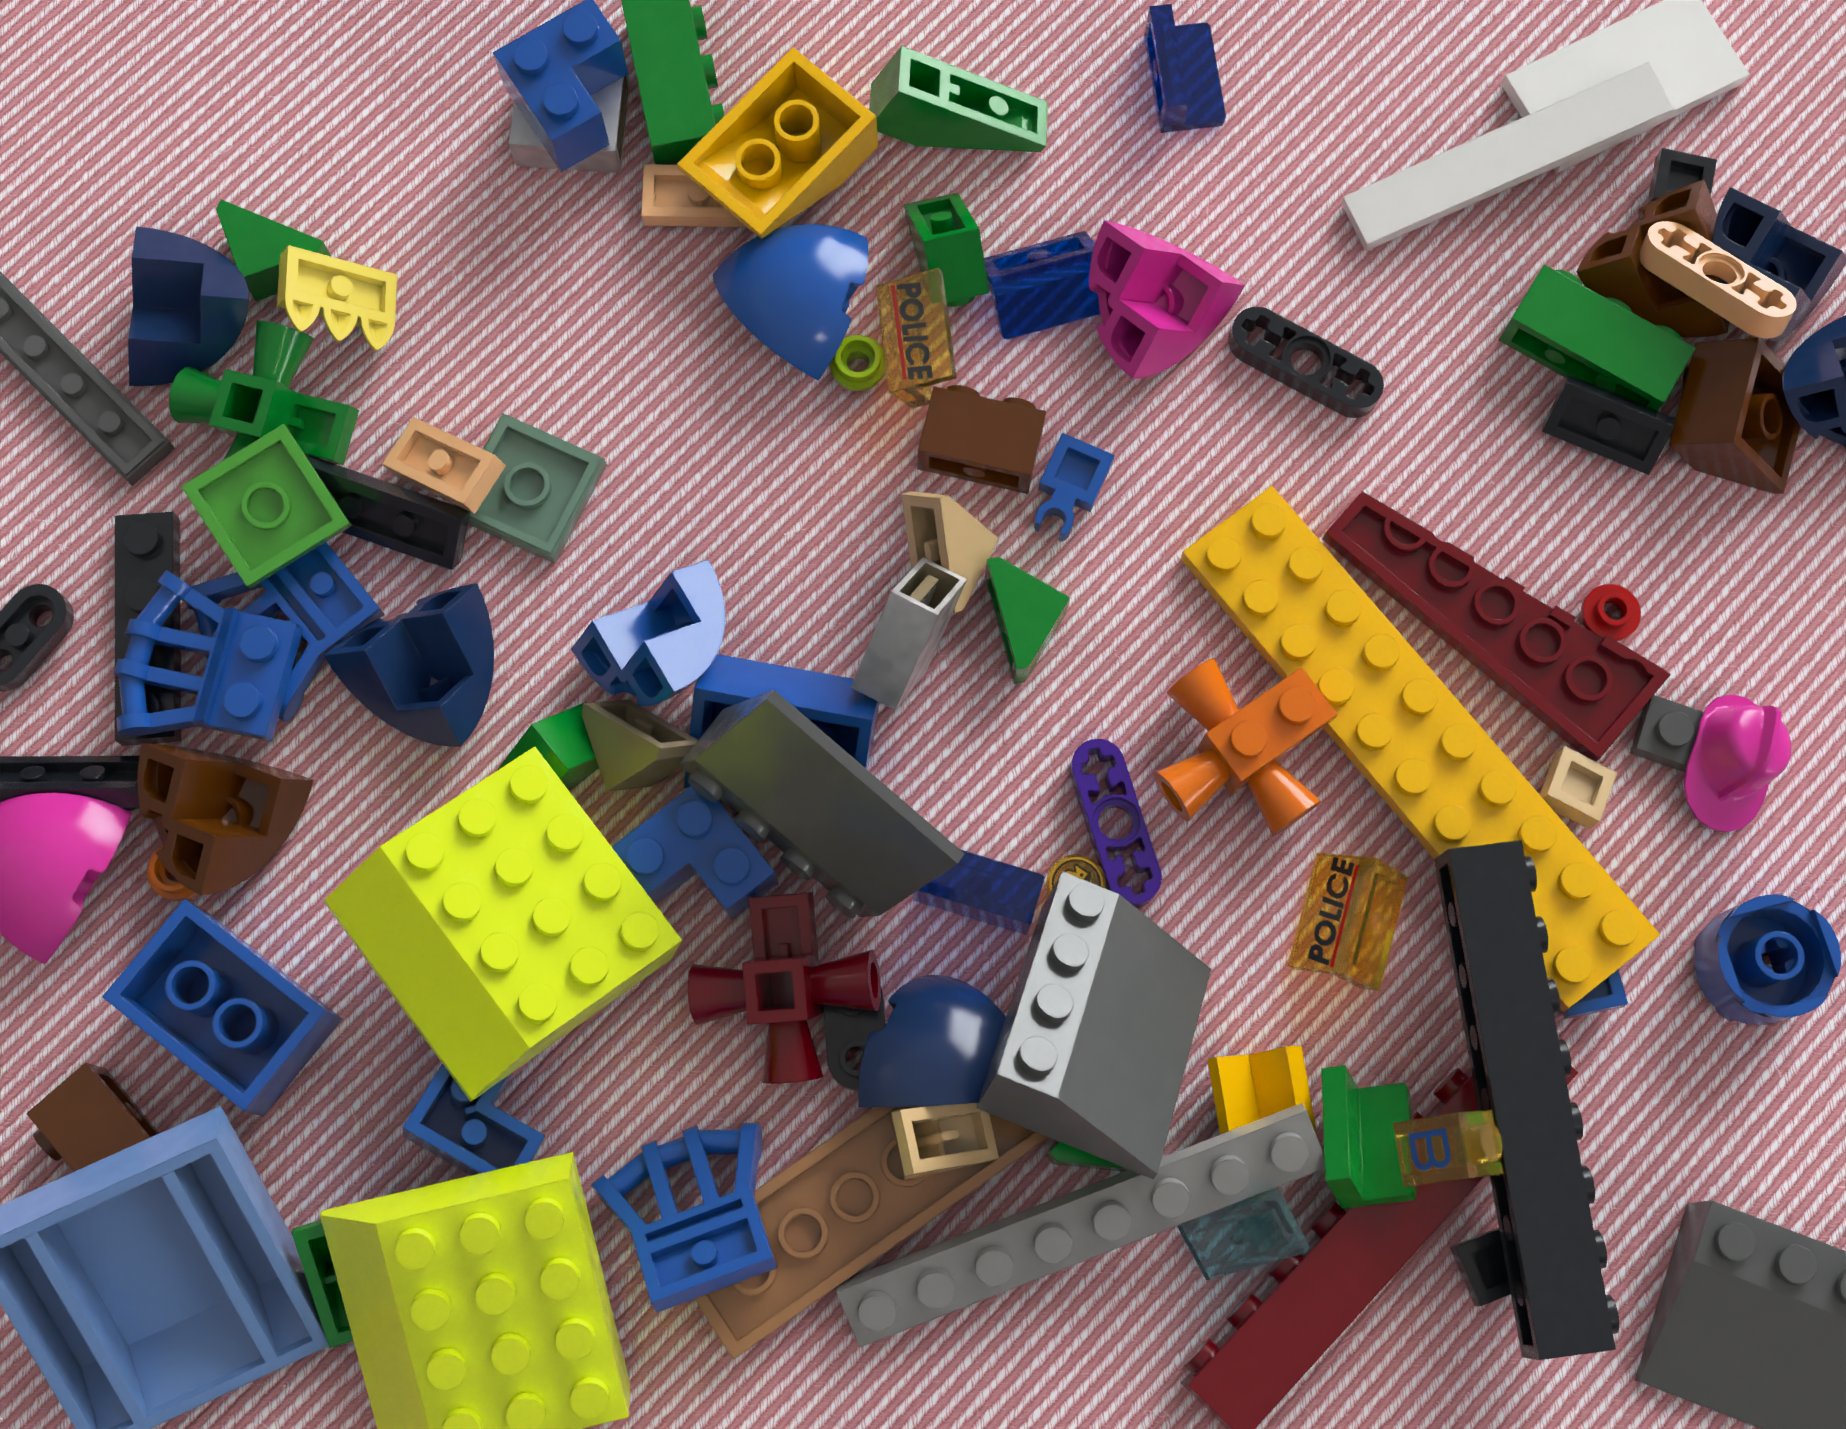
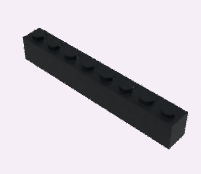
[1434,840,1619,1360]

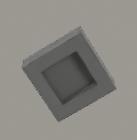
[1630,695,1703,772]

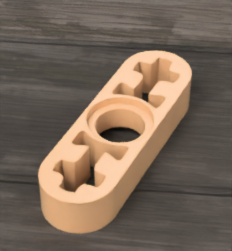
[1639,221,1796,338]

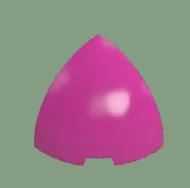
[1089,220,1245,379]
[0,793,132,965]

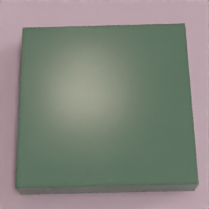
[453,413,607,564]

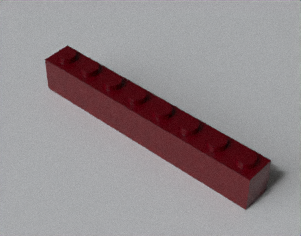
[1180,1067,1578,1429]

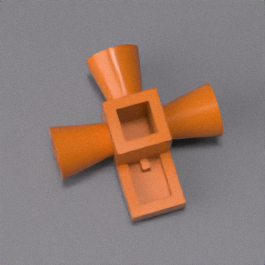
[1154,658,1338,836]

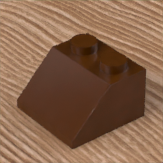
[1669,338,1800,494]

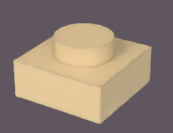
[1540,746,1617,829]

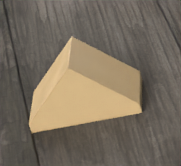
[901,491,999,613]
[891,1103,999,1180]

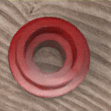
[1581,584,1641,641]

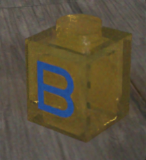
[1393,1110,1503,1187]

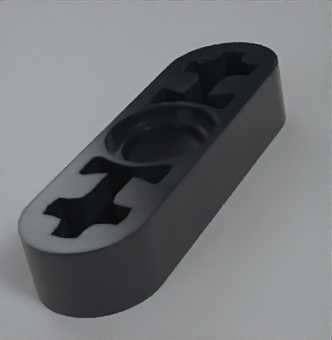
[1229,307,1384,418]

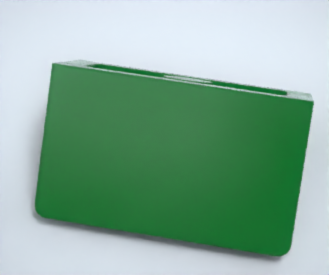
[1321,1065,1416,1209]

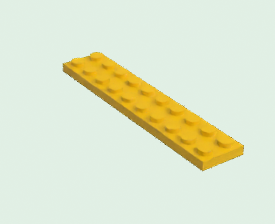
[1181,486,1661,1012]

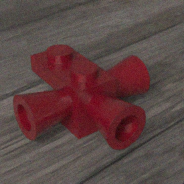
[688,892,881,1084]

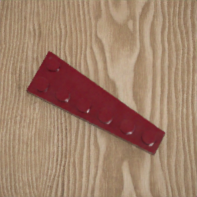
[1322,491,1671,762]

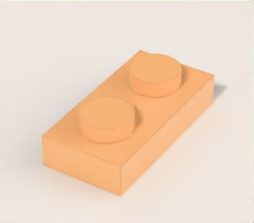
[641,164,747,227]
[382,417,506,514]

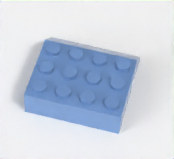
[0,1106,329,1429]

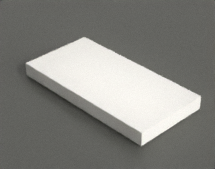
[1501,0,1750,174]

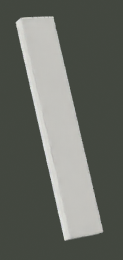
[1342,62,1674,251]

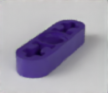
[1070,739,1162,908]

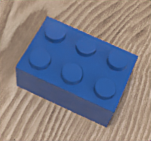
[102,899,343,1116]

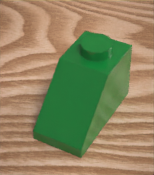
[904,192,989,307]

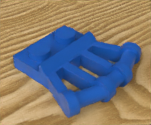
[186,542,385,722]
[114,570,303,742]
[591,1123,777,1313]

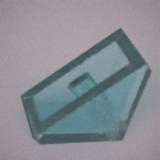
[1177,1188,1310,1280]

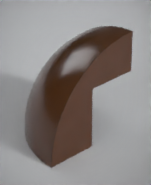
[1576,180,1730,338]
[138,743,314,895]

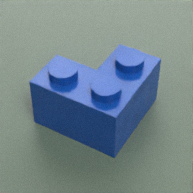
[493,0,628,173]
[612,786,779,920]
[402,1064,545,1175]

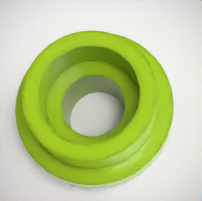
[830,335,886,391]

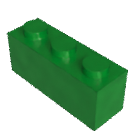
[621,0,725,165]
[1498,264,1696,411]

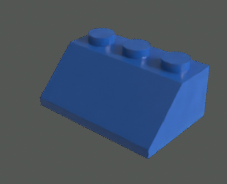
[684,654,880,788]

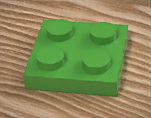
[181,424,352,589]

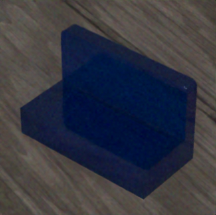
[1144,4,1226,133]
[984,231,1101,340]
[913,850,1045,935]

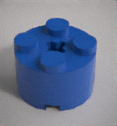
[1694,894,1841,1025]

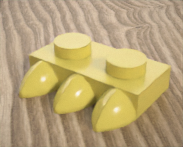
[277,245,397,352]

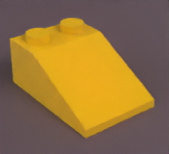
[677,47,878,239]

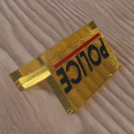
[876,267,957,409]
[1288,853,1408,991]

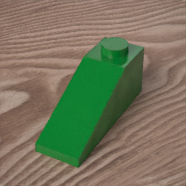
[869,46,1047,152]

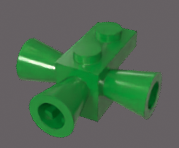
[169,321,359,466]

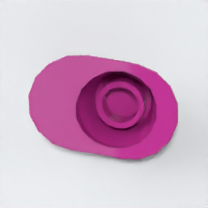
[1684,694,1791,832]

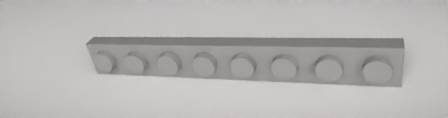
[836,1103,1325,1347]

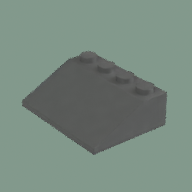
[679,690,965,918]
[976,871,1211,1179]
[1635,1200,1846,1429]

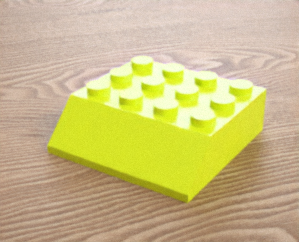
[324,747,682,1102]
[320,1152,630,1429]

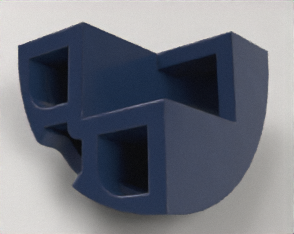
[1713,187,1846,341]
[128,226,249,386]
[1782,315,1846,449]
[324,583,494,747]
[858,975,1006,1107]

